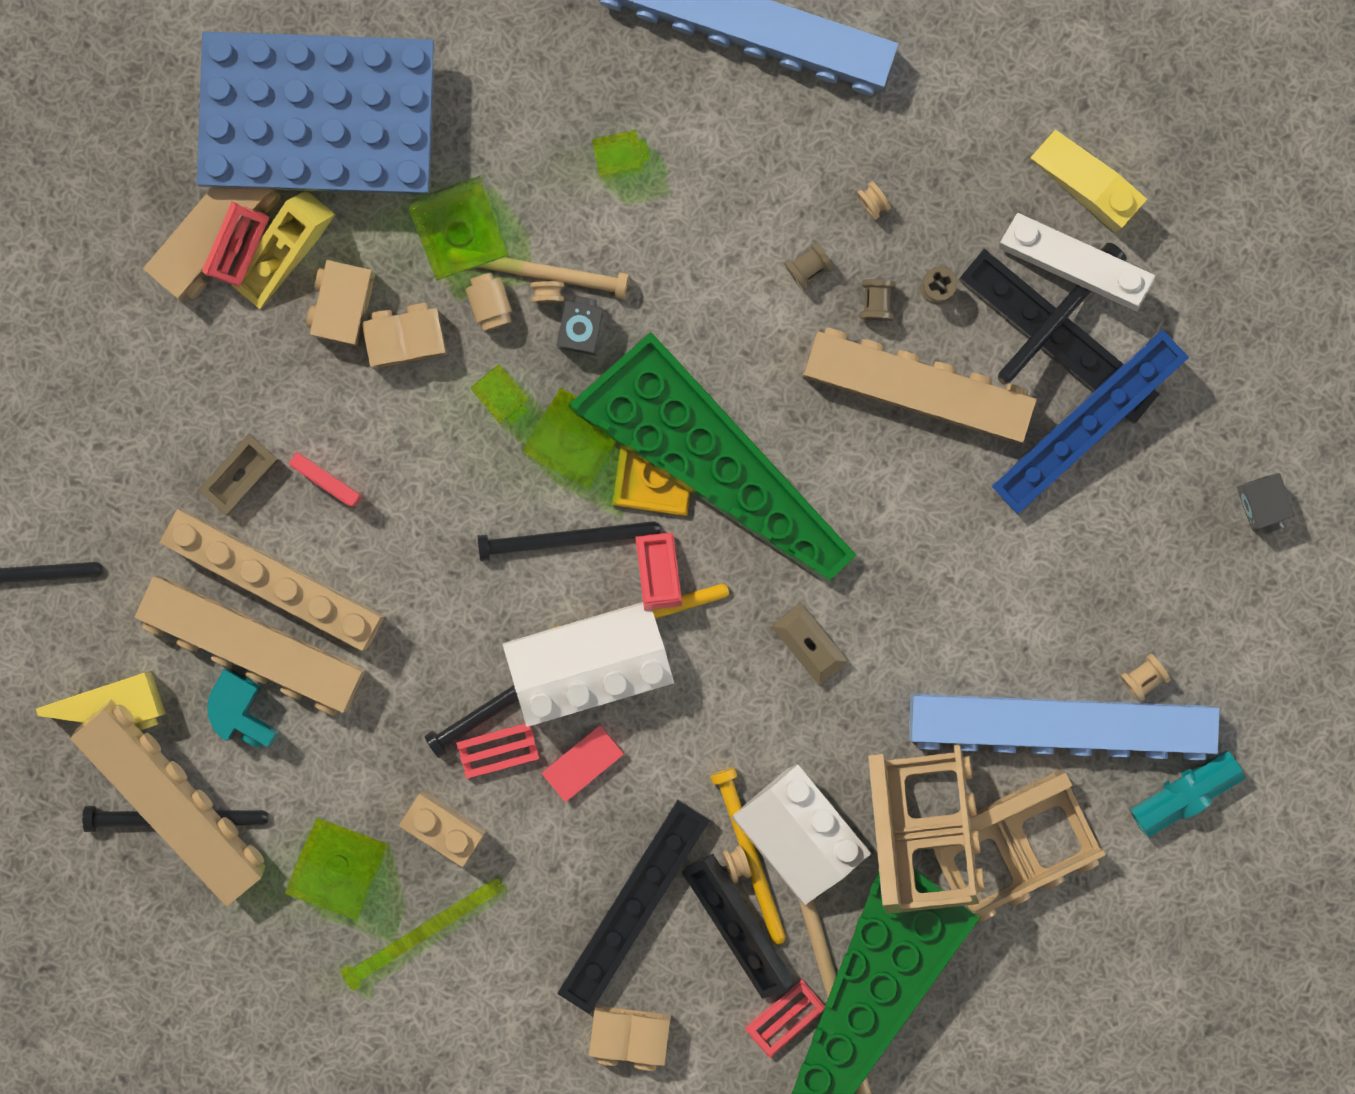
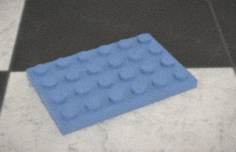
[197,31,435,195]

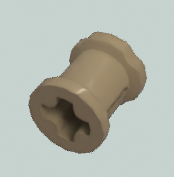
[784,242,834,291]
[920,266,957,304]
[860,279,896,321]

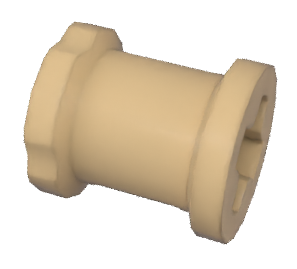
[1120,653,1171,703]

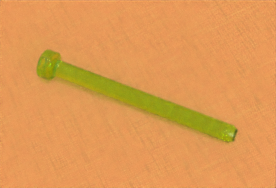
[340,879,504,992]

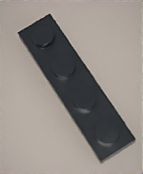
[681,854,795,999]

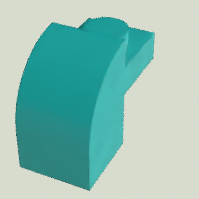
[207,668,280,749]

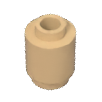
[465,273,512,332]

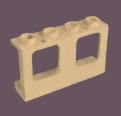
[868,745,985,914]
[931,770,1106,923]

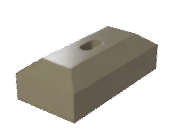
[198,434,279,516]
[771,602,848,685]

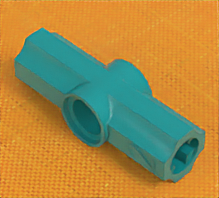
[1129,750,1246,838]

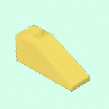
[1030,130,1147,233]
[231,191,335,309]
[36,671,166,730]

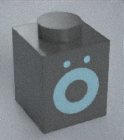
[556,296,604,356]
[1236,473,1295,534]

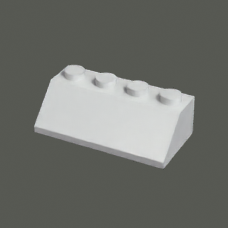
[502,602,674,727]

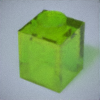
[592,129,650,181]
[470,364,530,425]

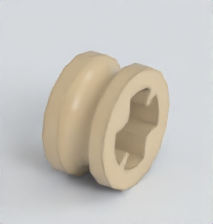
[856,181,891,220]
[530,281,565,303]
[721,845,751,884]

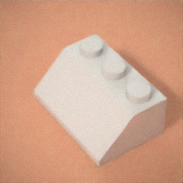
[731,765,871,905]

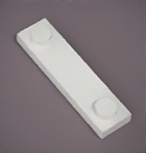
[999,213,1155,312]

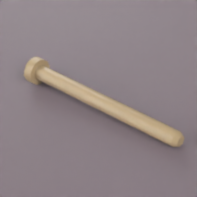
[447,248,629,300]

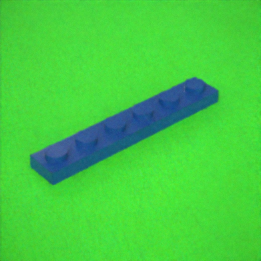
[992,329,1189,514]

